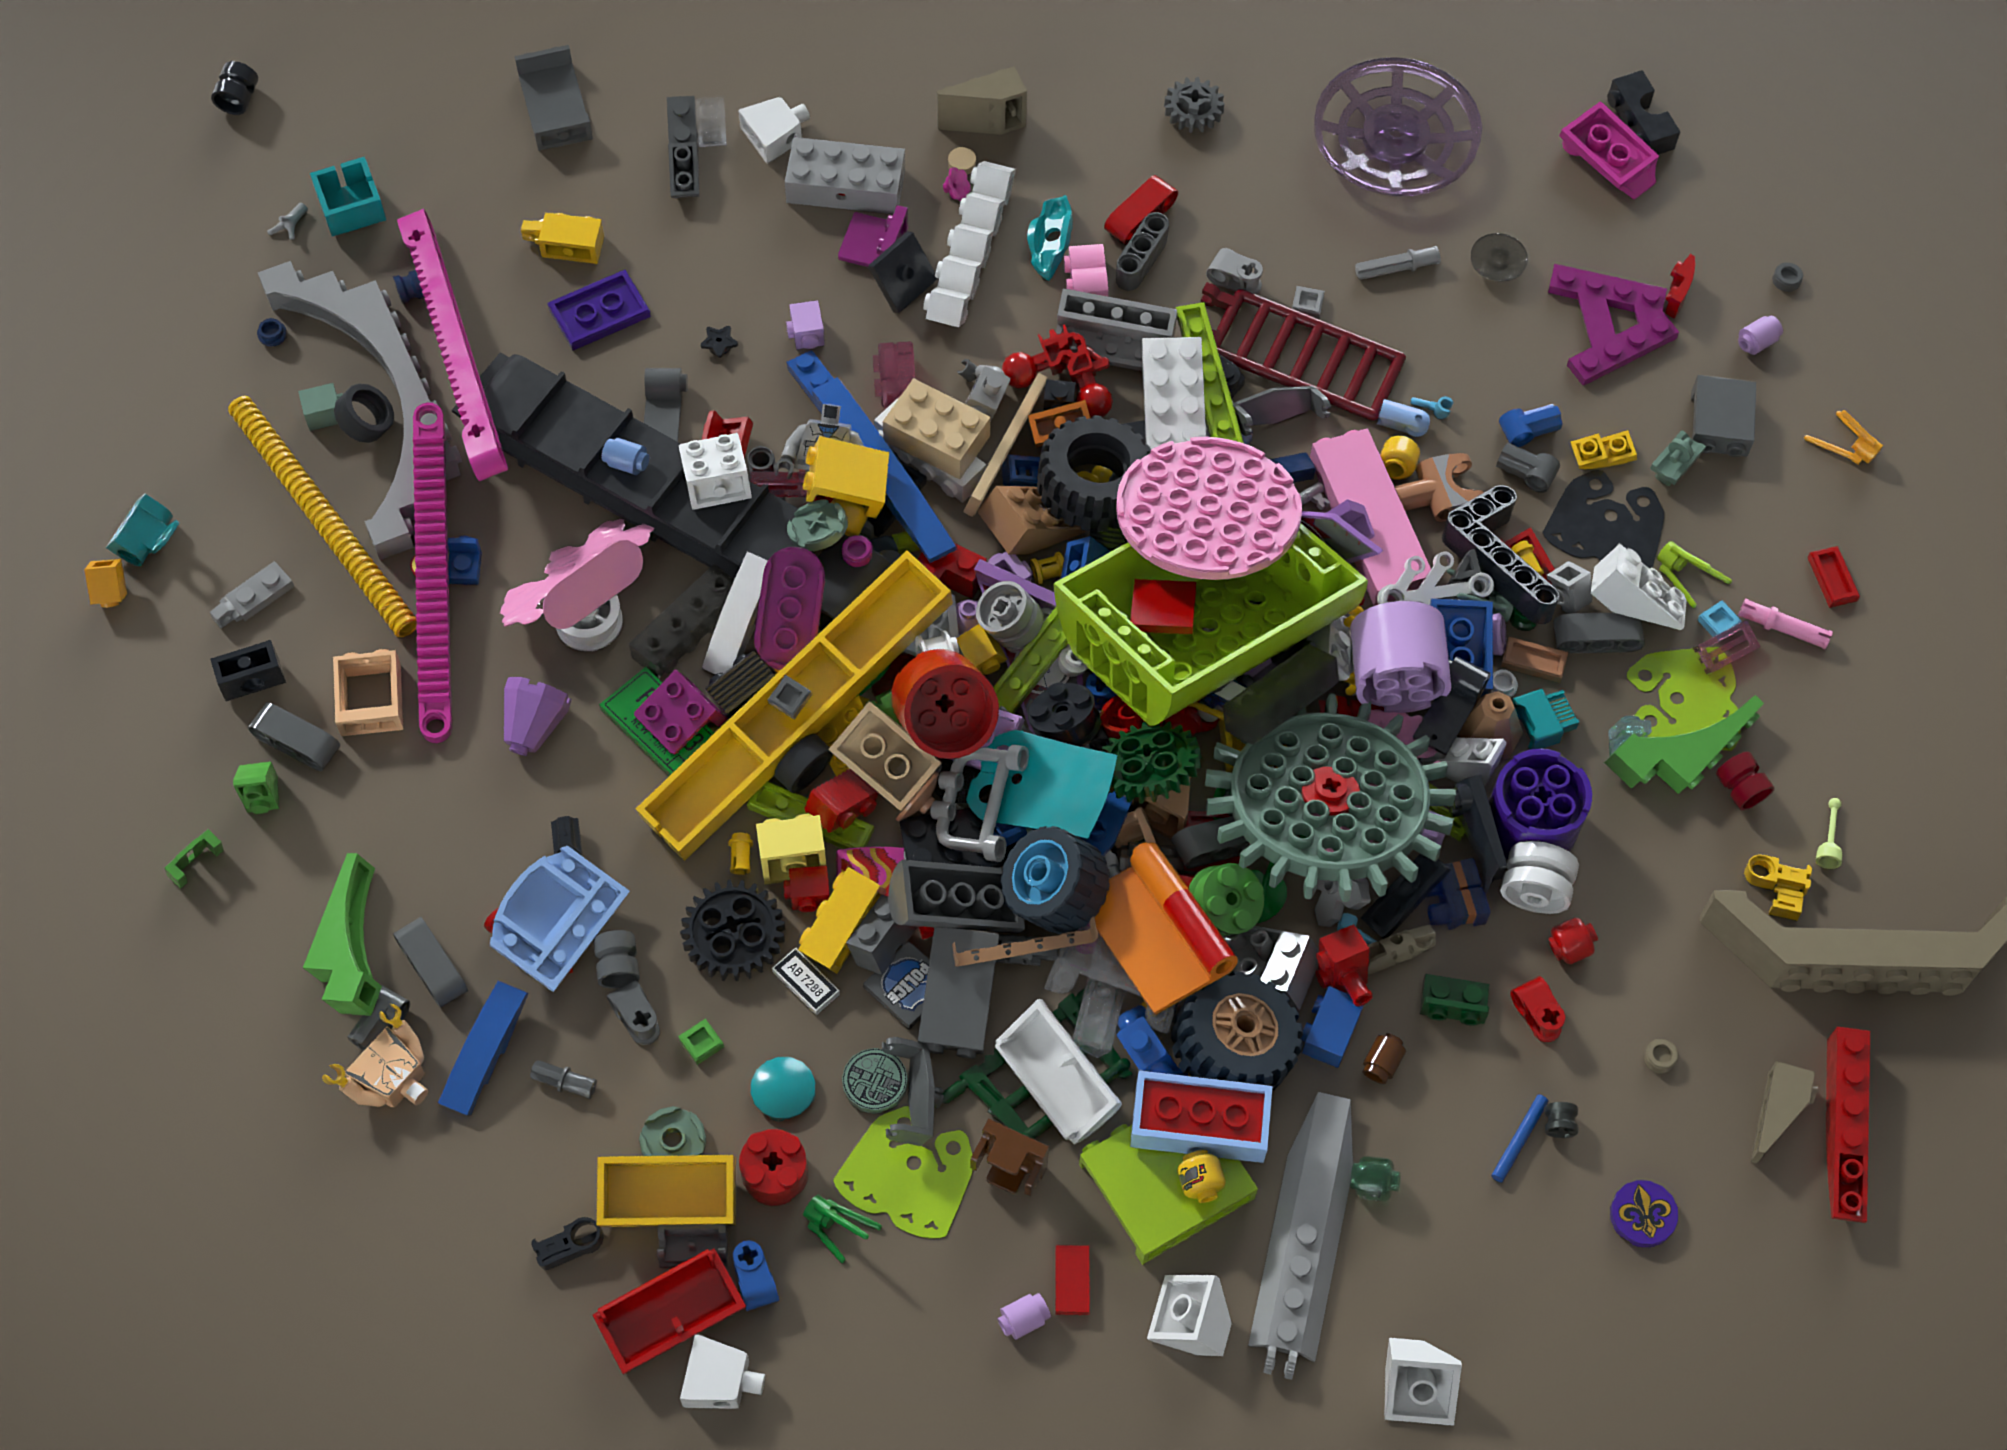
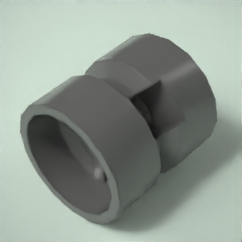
[593,930,640,989]

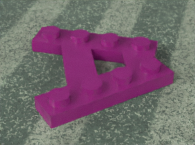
[1548,264,1679,386]

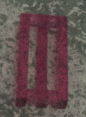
[1693,620,1761,675]

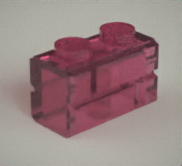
[873,341,915,408]

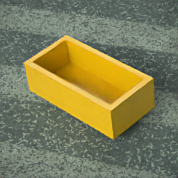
[596,1155,736,1227]

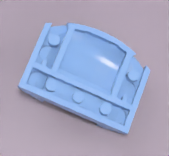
[490,846,630,992]

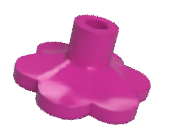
[943,167,971,202]

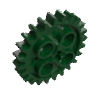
[1102,721,1202,804]

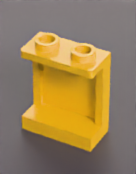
[803,436,889,518]

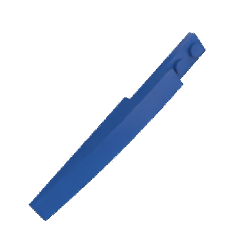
[786,350,957,563]

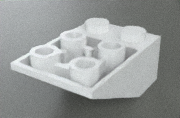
[1590,543,1687,630]

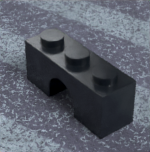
[1607,70,1680,155]

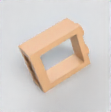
[333,649,403,736]

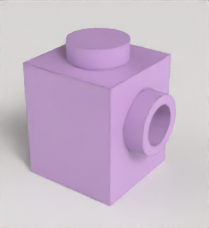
[786,300,825,349]

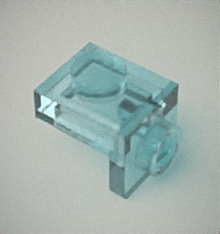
[1608,716,1652,756]

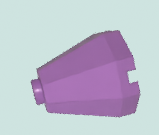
[504,677,572,756]

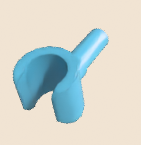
[1410,396,1454,419]
[1337,913,1376,944]

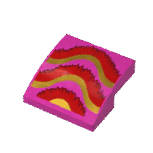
[836,847,904,897]

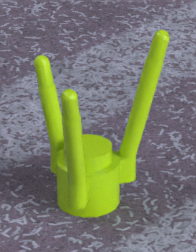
[1657,541,1732,608]

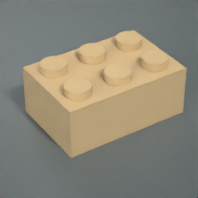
[883,378,991,479]

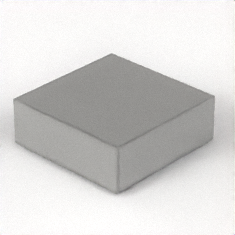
[1292,286,1325,319]

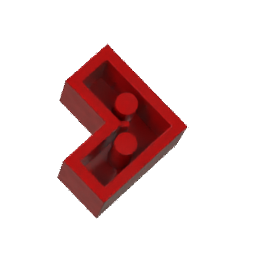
[917,543,987,599]

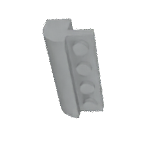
[1056,288,1177,371]

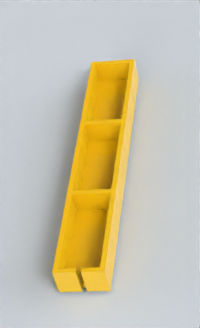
[635,550,953,861]

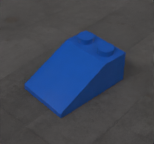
[1430,598,1493,698]

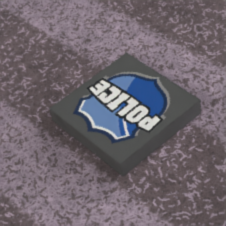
[863,941,930,1030]

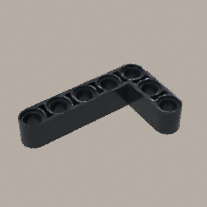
[1442,485,1559,624]

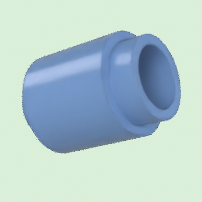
[602,438,650,475]

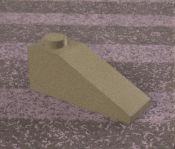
[1751,1061,1818,1164]

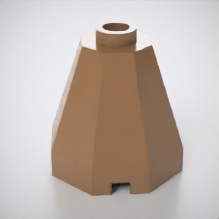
[1457,691,1523,760]

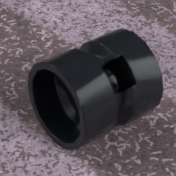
[211,61,259,115]

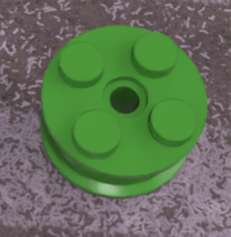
[1189,863,1264,936]

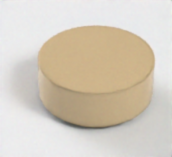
[948,147,976,175]

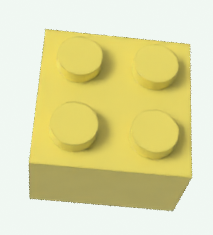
[756,814,826,885]

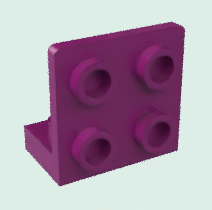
[838,205,908,267]
[634,669,728,755]

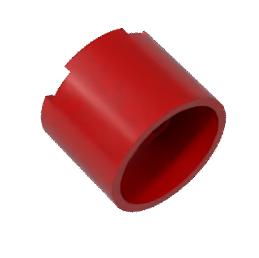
[891,649,999,759]

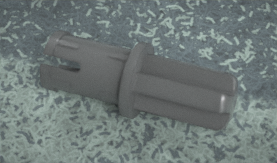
[530,1060,597,1099]

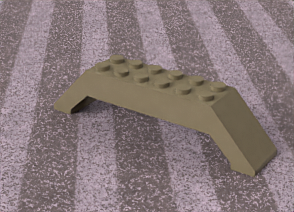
[1700,890,2007,996]

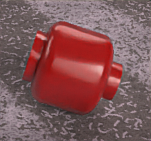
[1547,917,1598,965]

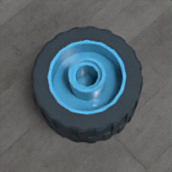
[1001,826,1110,934]

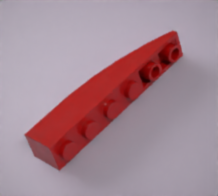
[1826,1027,1870,1223]

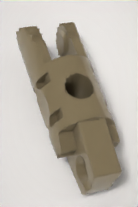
[1368,925,1436,975]

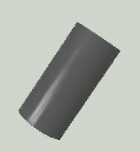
[888,860,1025,934]

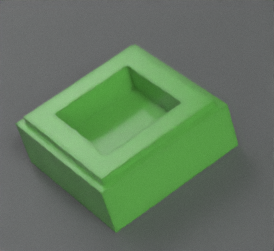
[678,1018,724,1065]

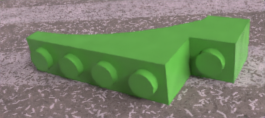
[1604,695,1764,794]
[303,853,382,1016]

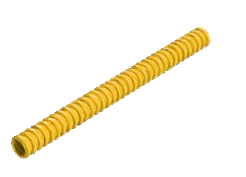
[228,396,417,637]

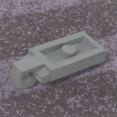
[210,561,294,628]

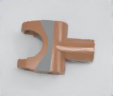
[1394,453,1484,522]

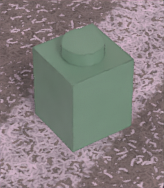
[298,383,343,431]

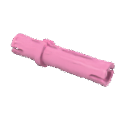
[1738,598,1833,650]

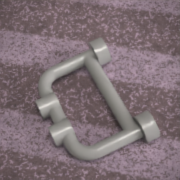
[931,745,1029,862]

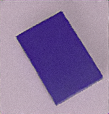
[547,270,651,351]

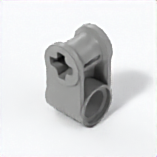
[1206,248,1263,294]

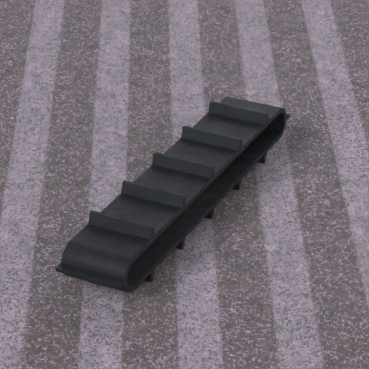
[452,352,891,630]

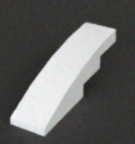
[702,552,767,675]

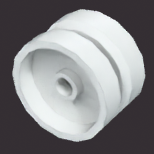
[1500,841,1579,914]

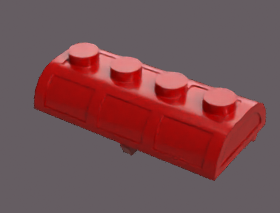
[592,1248,746,1375]

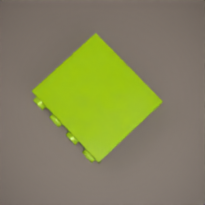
[1079,1124,1258,1265]

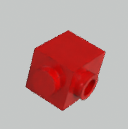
[783,865,830,912]

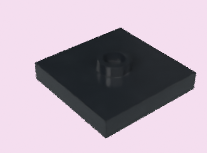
[868,231,938,313]

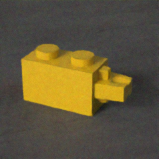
[521,213,604,264]

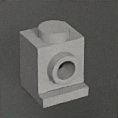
[1547,561,1592,613]

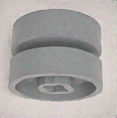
[976,581,1043,648]

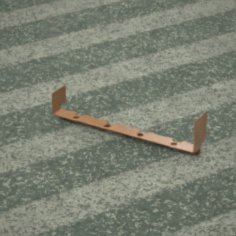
[952,916,1098,967]

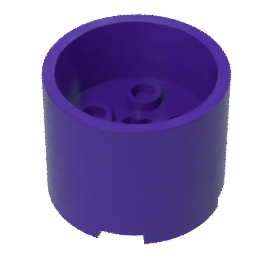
[1489,749,1592,859]

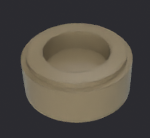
[1644,1039,1679,1073]

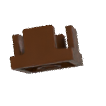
[970,1118,1049,1197]

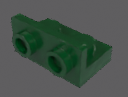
[1420,974,1490,1026]

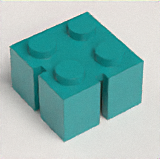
[310,156,387,237]

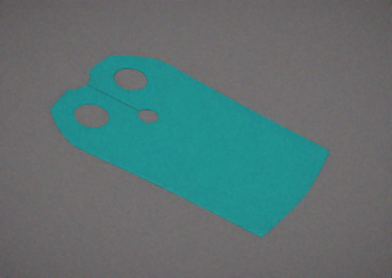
[966,730,1118,839]

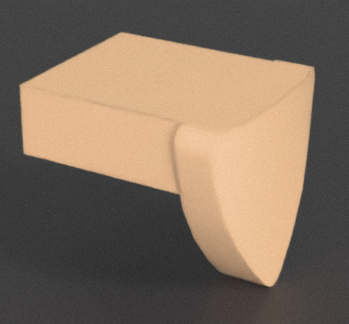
[1115,807,1156,849]

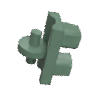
[1650,430,1706,486]

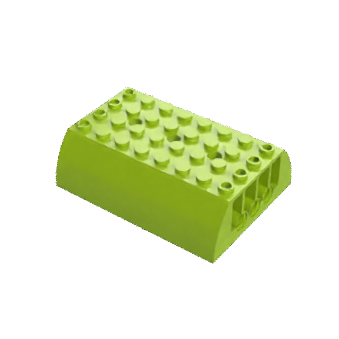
[1054,523,1368,726]

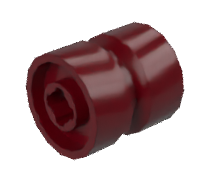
[1715,751,1775,810]

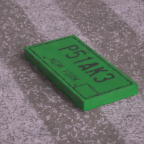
[599,667,714,776]

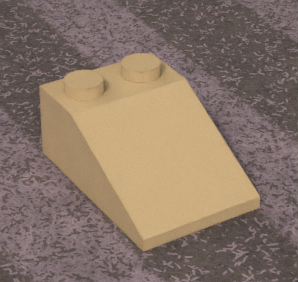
[828,701,944,811]

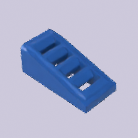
[1002,454,1040,487]

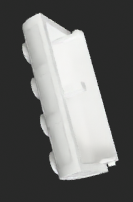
[995,999,1122,1144]

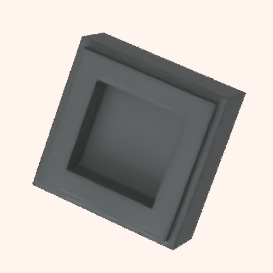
[768,675,813,720]

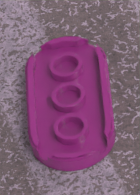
[754,547,825,670]

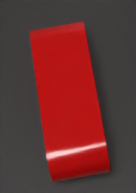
[1104,175,1179,245]

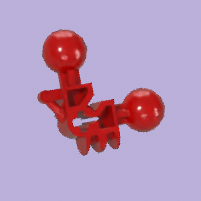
[1002,324,1113,419]

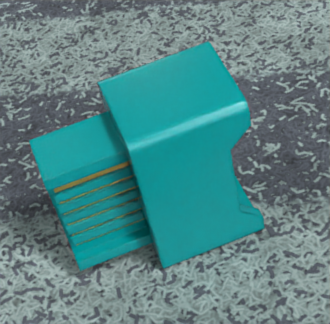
[1512,689,1579,750]

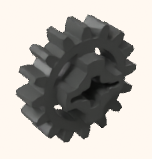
[1164,77,1225,133]

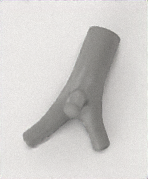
[267,202,308,240]

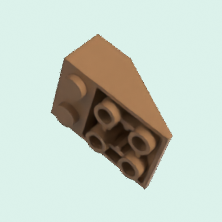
[977,486,1086,555]

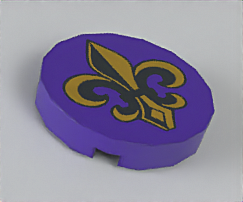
[1610,1180,1678,1248]

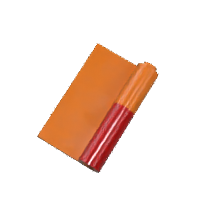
[1095,842,1238,1015]

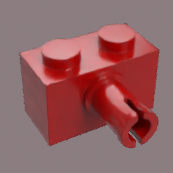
[1316,924,1373,1006]

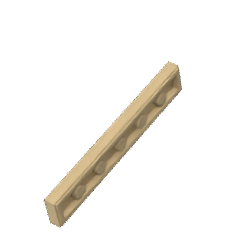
[963,373,1048,517]

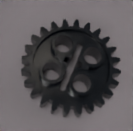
[680,880,786,981]

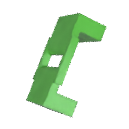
[164,829,224,889]

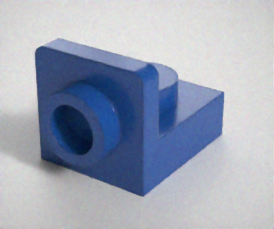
[447,536,482,585]

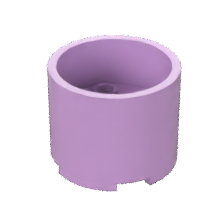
[1350,601,1451,713]

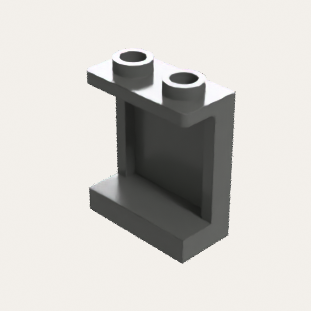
[1691,375,1756,457]

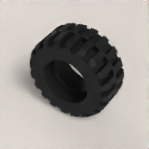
[1037,415,1151,532]

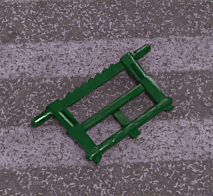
[940,981,1133,1140]

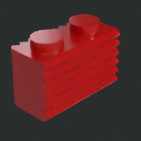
[804,768,879,833]

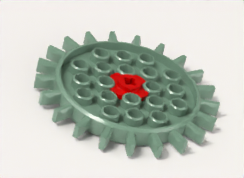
[1205,693,1456,902]

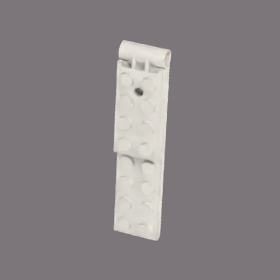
[1142,337,1206,449]

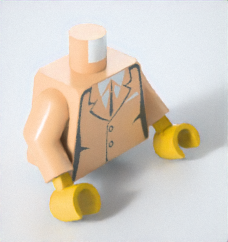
[322,1004,429,1108]

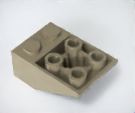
[936,66,1027,135]

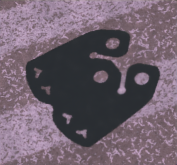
[1542,470,1664,569]

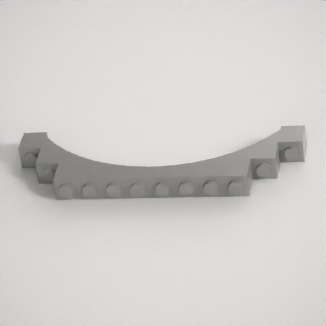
[258,261,462,560]

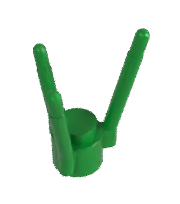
[803,1194,882,1263]

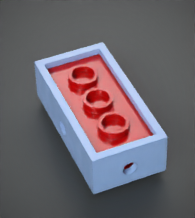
[1130,1071,1272,1163]

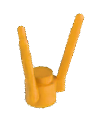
[1804,410,1884,465]

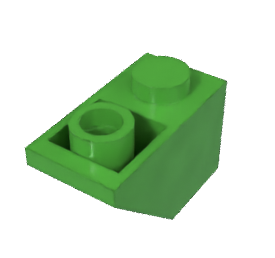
[233,762,279,814]

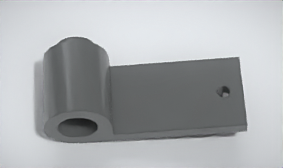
[644,368,688,442]

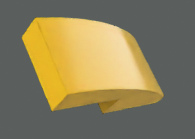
[1570,430,1637,469]

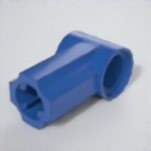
[1499,404,1563,447]

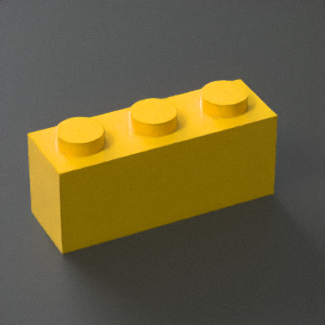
[798,867,887,974]

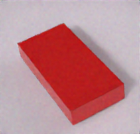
[1807,546,1860,608]
[1055,1245,1090,1315]

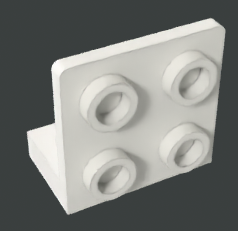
[679,433,752,510]

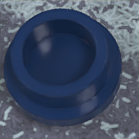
[257,318,287,347]

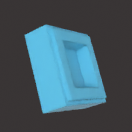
[1697,600,1742,642]

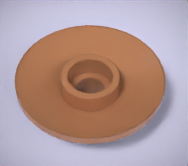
[895,771,939,821]

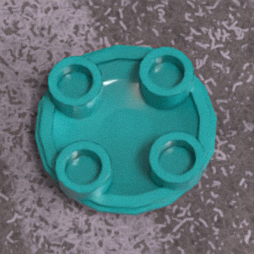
[750,1057,816,1122]

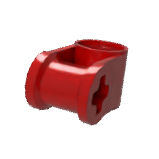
[1510,976,1565,1042]

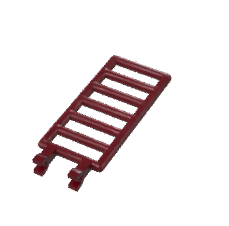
[1200,282,1406,421]

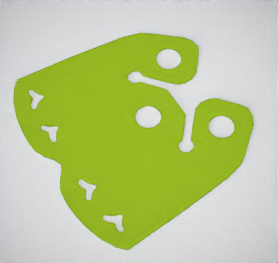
[1627,647,1741,751]
[833,1106,973,1238]

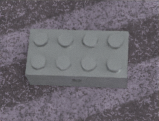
[785,137,905,214]

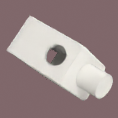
[739,97,810,164]
[680,1334,766,1409]

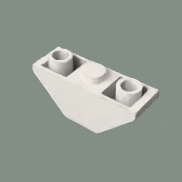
[1305,616,1351,681]
[1420,738,1507,787]

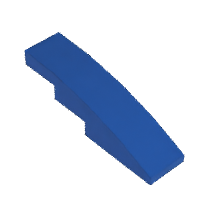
[438,981,529,1116]

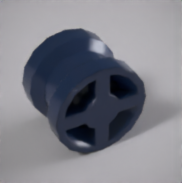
[393,270,425,304]

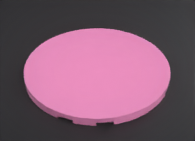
[1116,437,1302,580]

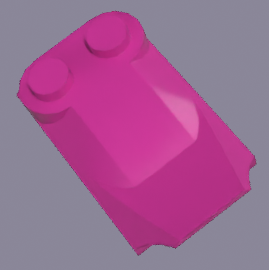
[1559,101,1659,200]

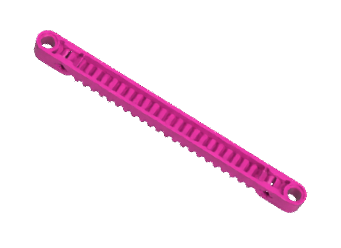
[397,209,508,481]

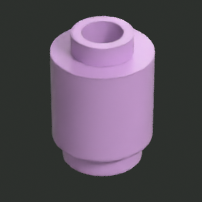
[1738,316,1783,355]
[997,1293,1051,1340]

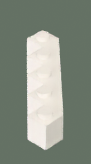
[923,161,1016,327]

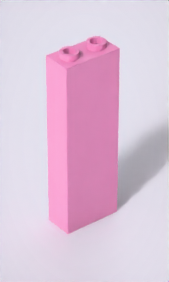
[1310,428,1431,606]

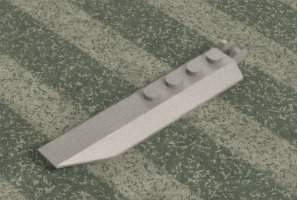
[1248,1092,1353,1380]

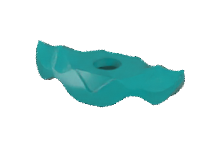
[1027,195,1073,281]

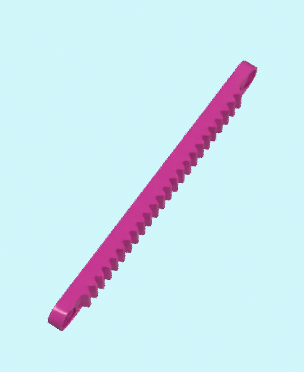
[413,402,452,743]

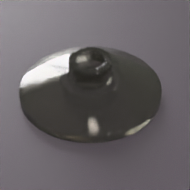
[1471,233,1528,282]

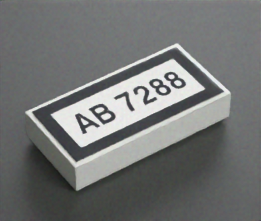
[772,948,840,1016]

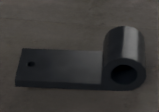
[1413,656,1491,756]

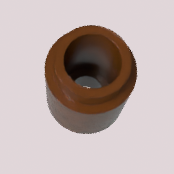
[1362,1033,1406,1084]

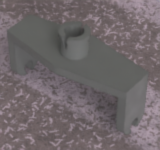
[1233,386,1331,436]
[882,1037,944,1146]

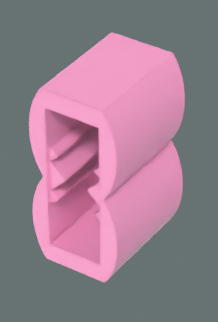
[1064,244,1108,297]

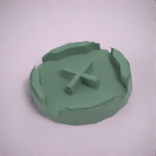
[787,500,848,551]

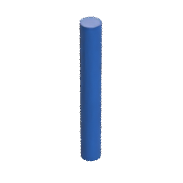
[1491,1095,1549,1183]

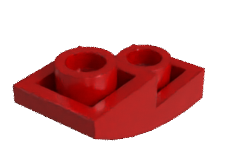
[1665,253,1695,319]

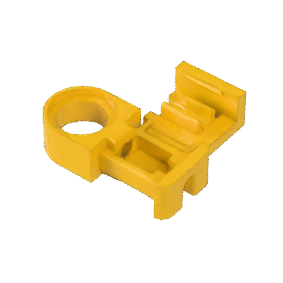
[1744,854,1812,921]

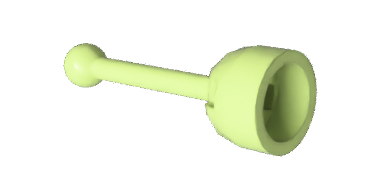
[1816,798,1843,869]

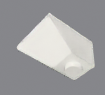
[1147,1275,1232,1356]
[1384,1338,1462,1426]

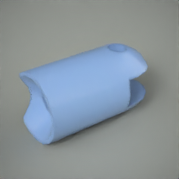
[1377,399,1430,437]

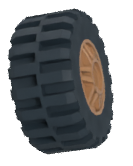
[1171,971,1304,1091]

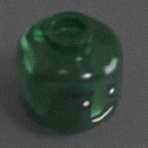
[1350,1155,1401,1202]

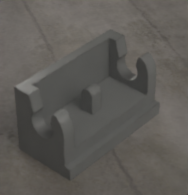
[657,1224,728,1268]

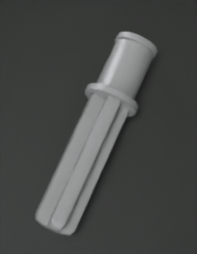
[1355,246,1441,280]

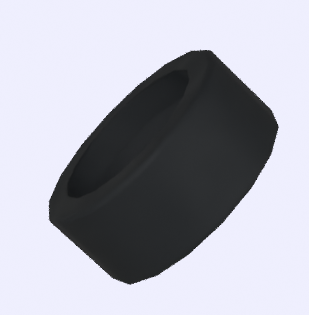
[334,383,394,443]
[775,734,833,793]

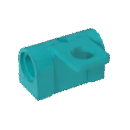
[106,493,180,566]

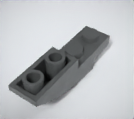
[667,96,699,198]

